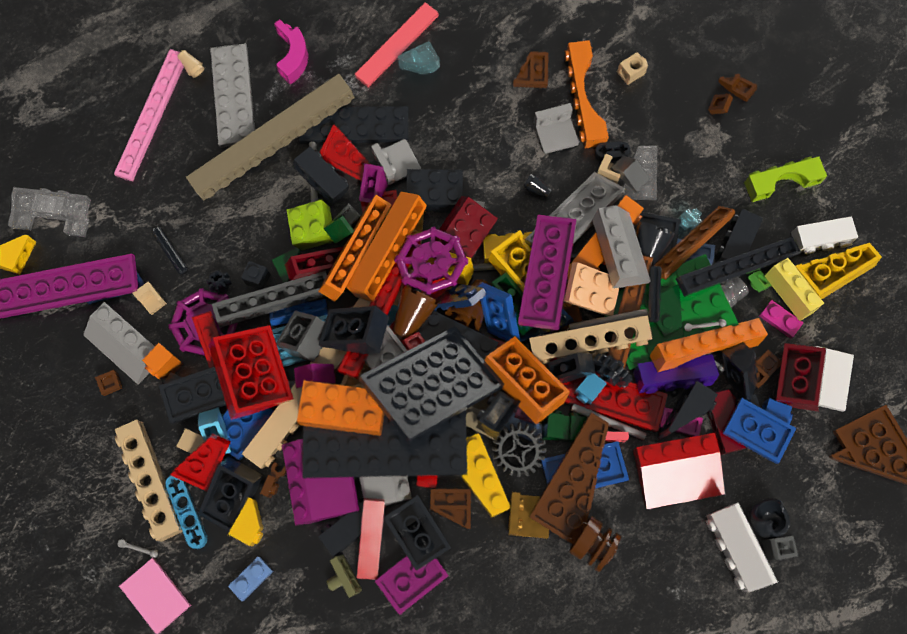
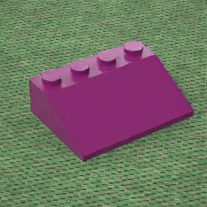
[282,439,359,525]

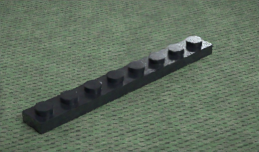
[676,237,801,297]

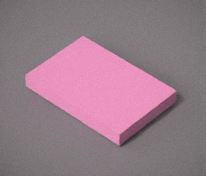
[119,558,191,634]

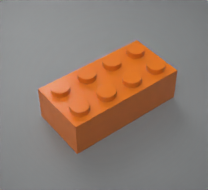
[485,336,570,425]
[297,381,384,436]

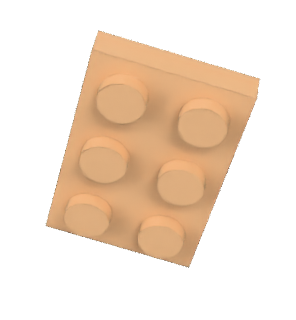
[564,262,619,316]

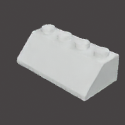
[706,503,777,592]

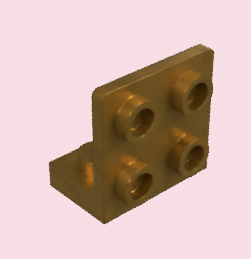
[508,492,549,539]

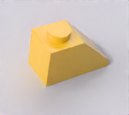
[0,235,36,275]
[228,498,263,546]

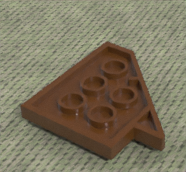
[829,405,907,485]

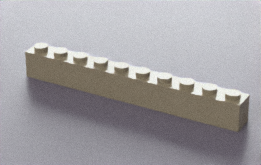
[186,74,354,200]

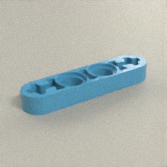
[165,476,207,549]

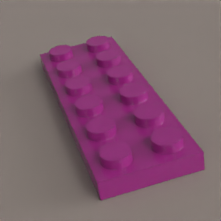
[518,215,577,330]

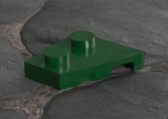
[644,284,682,337]

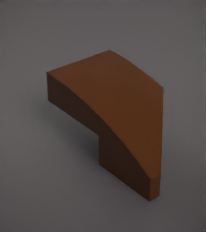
[719,73,757,102]
[755,350,782,388]

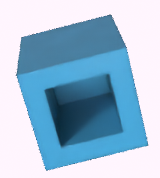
[575,374,607,405]

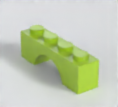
[744,157,827,202]

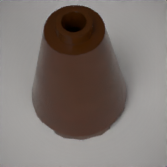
[445,279,489,332]
[392,285,439,341]

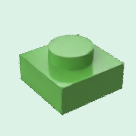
[748,270,772,292]

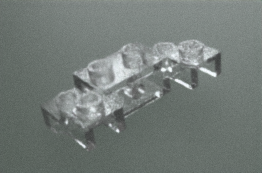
[8,187,91,237]

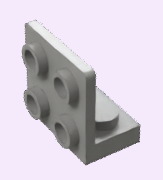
[534,103,579,154]
[371,139,421,185]

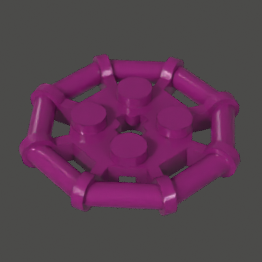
[395,227,468,295]
[168,288,238,356]

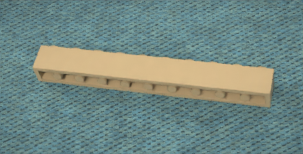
[242,298,371,469]

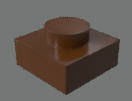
[708,94,733,114]
[95,370,122,396]

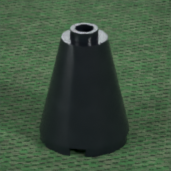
[636,222,674,275]

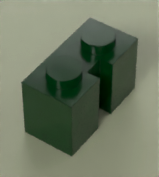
[542,410,587,443]

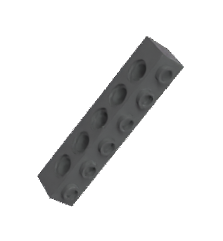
[212,271,327,328]

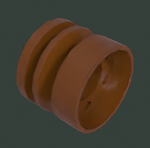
[569,516,621,572]

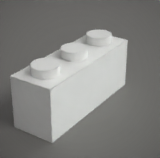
[791,217,858,254]

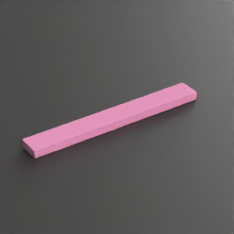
[114,49,184,181]

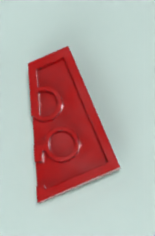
[319,125,372,182]
[170,433,231,491]

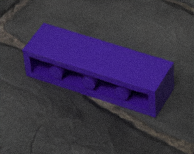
[633,354,719,394]

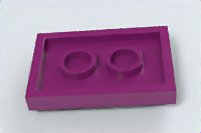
[375,556,449,615]

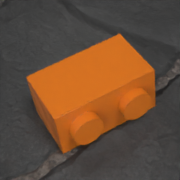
[142,343,183,379]

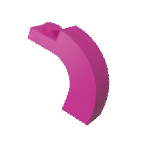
[275,20,308,85]

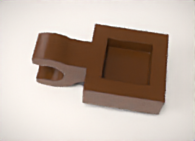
[260,462,286,498]

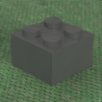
[276,311,325,362]

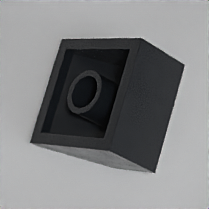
[722,342,758,402]

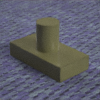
[327,555,362,598]

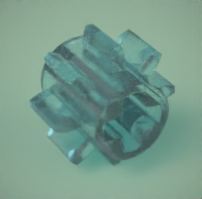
[679,208,703,231]

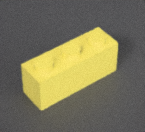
[765,258,824,321]

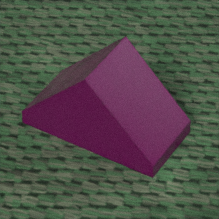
[359,164,388,202]
[294,364,336,389]

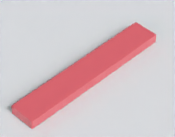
[355,3,438,87]

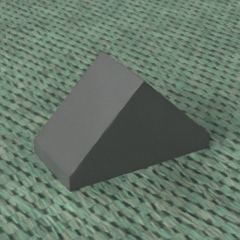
[610,156,650,193]
[762,536,798,561]

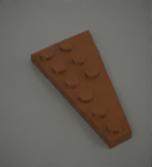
[529,412,609,545]

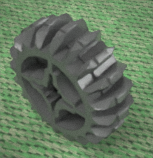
[492,422,546,477]

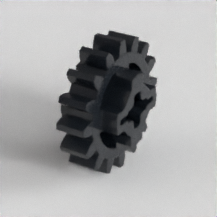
[593,353,632,388]

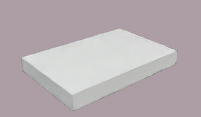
[814,346,854,412]

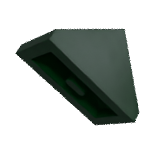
[324,214,354,244]
[272,248,302,283]

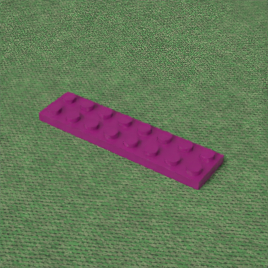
[0,254,138,319]

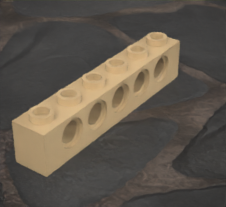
[529,315,652,364]
[115,420,183,541]

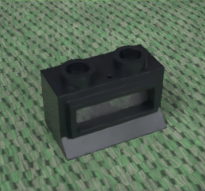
[476,390,521,441]

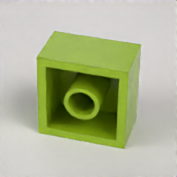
[287,200,333,251]

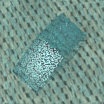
[397,41,440,75]

